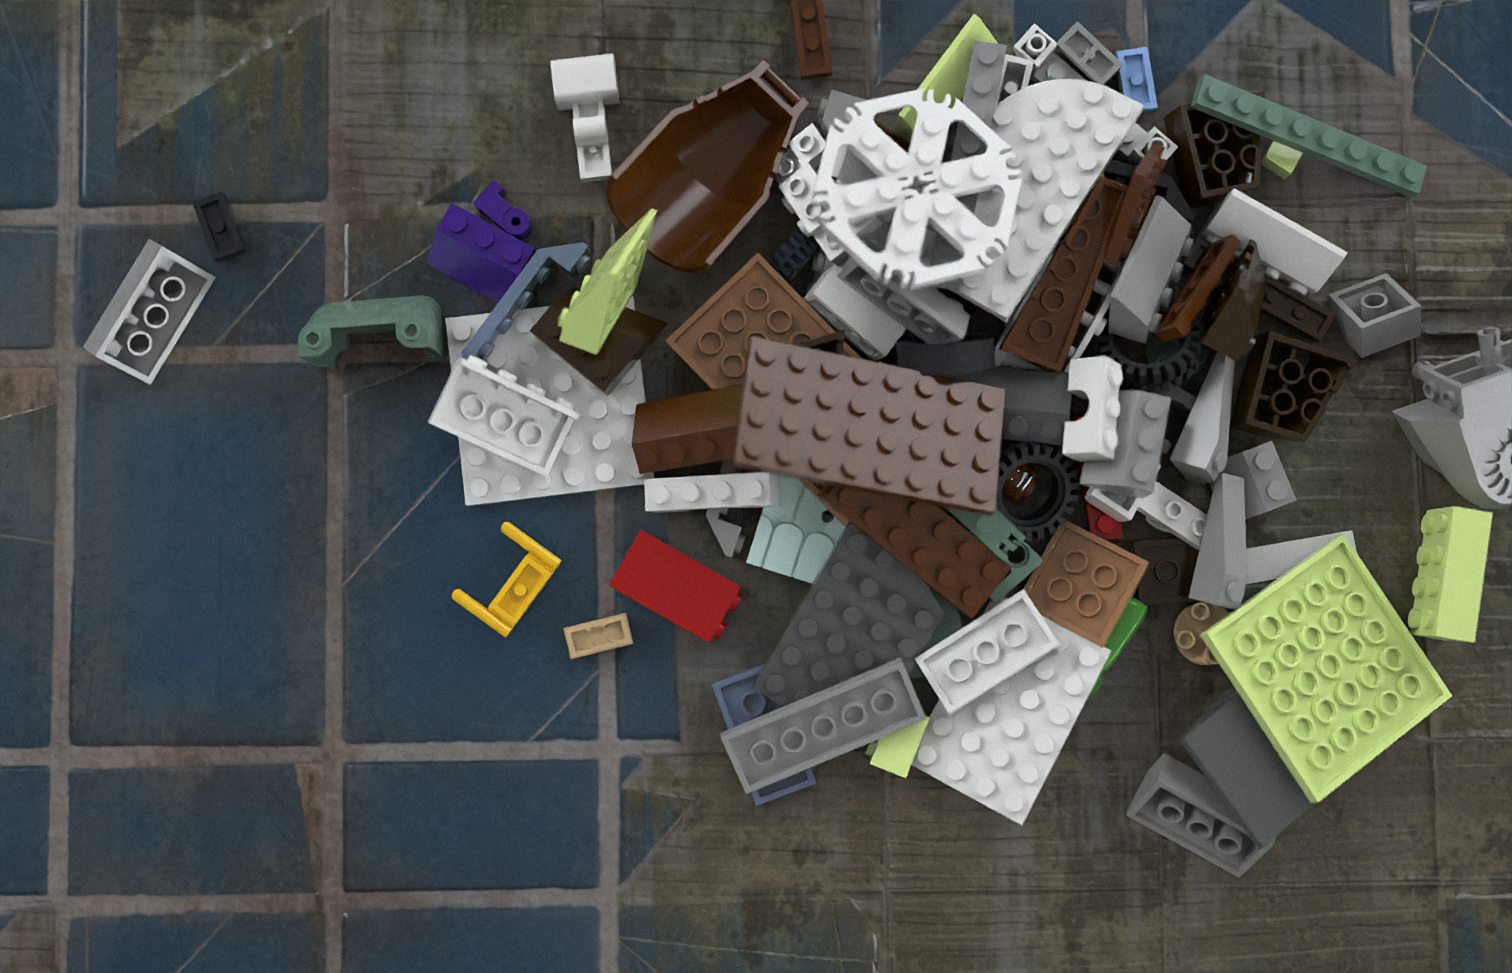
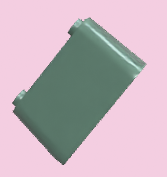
[298,295,445,368]

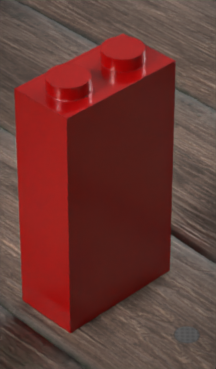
[609,530,744,643]

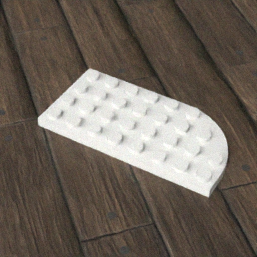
[919,79,1144,322]

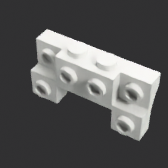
[775,123,884,266]

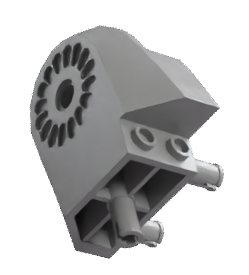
[1392,327,1512,509]

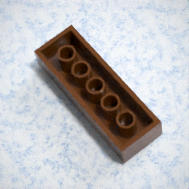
[816,484,1012,618]

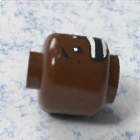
[1002,463,1039,501]

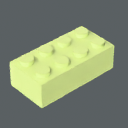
[1408,506,1493,643]

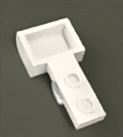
[551,53,620,183]
[1085,465,1207,550]

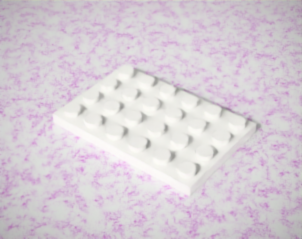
[911,597,1111,825]

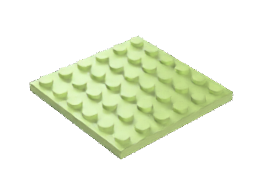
[1200,534,1452,803]

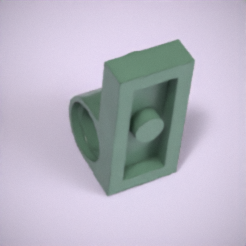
[987,538,1043,604]

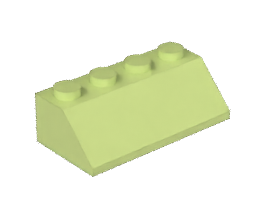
[894,14,998,143]

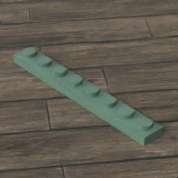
[1190,74,1427,198]

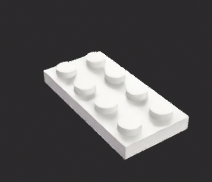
[915,589,1060,715]

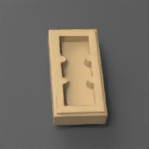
[563,613,634,659]

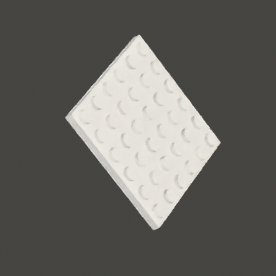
[445,296,655,506]

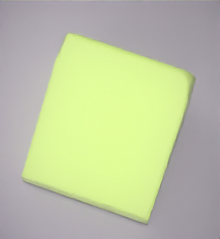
[1261,141,1302,179]

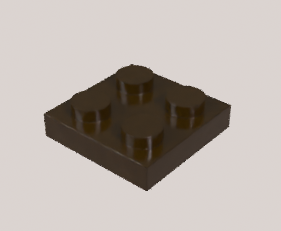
[1131,538,1199,605]

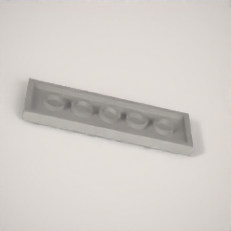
[720,658,926,794]

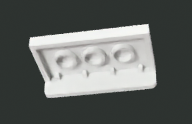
[428,355,580,477]

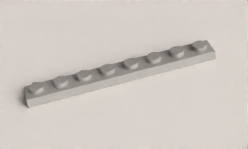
[929,41,1007,291]

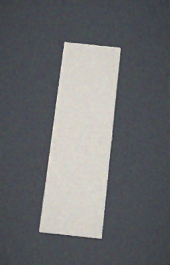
[1246,530,1357,584]

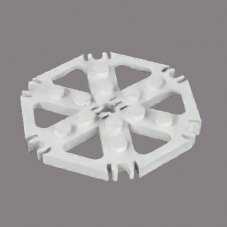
[811,88,1022,290]

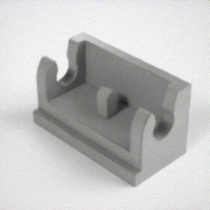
[1055,21,1123,85]

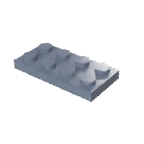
[712,664,816,806]

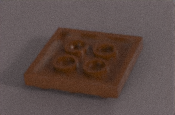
[1104,144,1167,267]

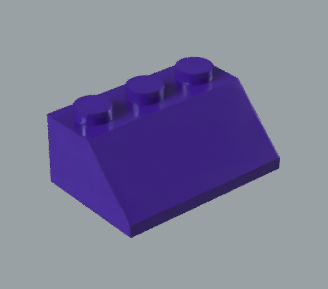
[427,203,536,304]

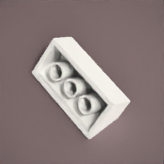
[1198,188,1348,298]

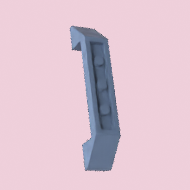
[462,242,591,361]

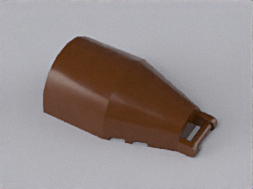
[605,58,811,274]

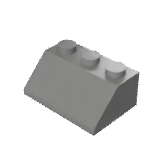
[1079,390,1171,499]

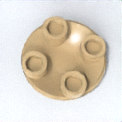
[1174,601,1230,665]

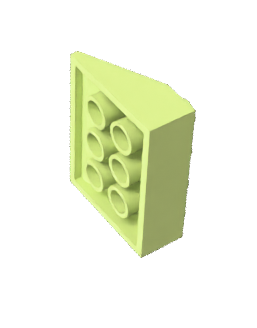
[558,208,657,355]

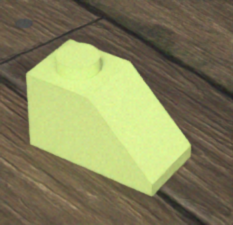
[865,715,929,778]

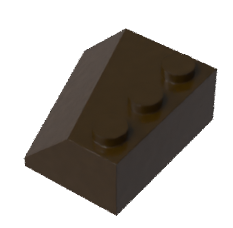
[1163,91,1265,207]
[1199,239,1267,362]
[530,288,668,397]
[1230,332,1358,442]

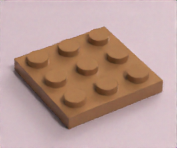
[1023,521,1150,648]

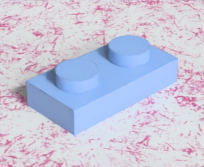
[1114,47,1157,113]

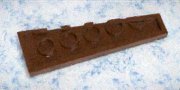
[999,177,1129,372]

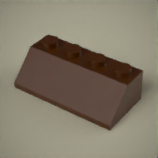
[631,384,743,474]

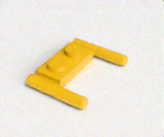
[451,522,562,638]

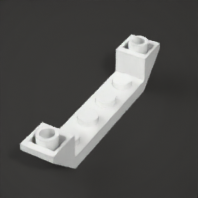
[1013,23,1178,165]

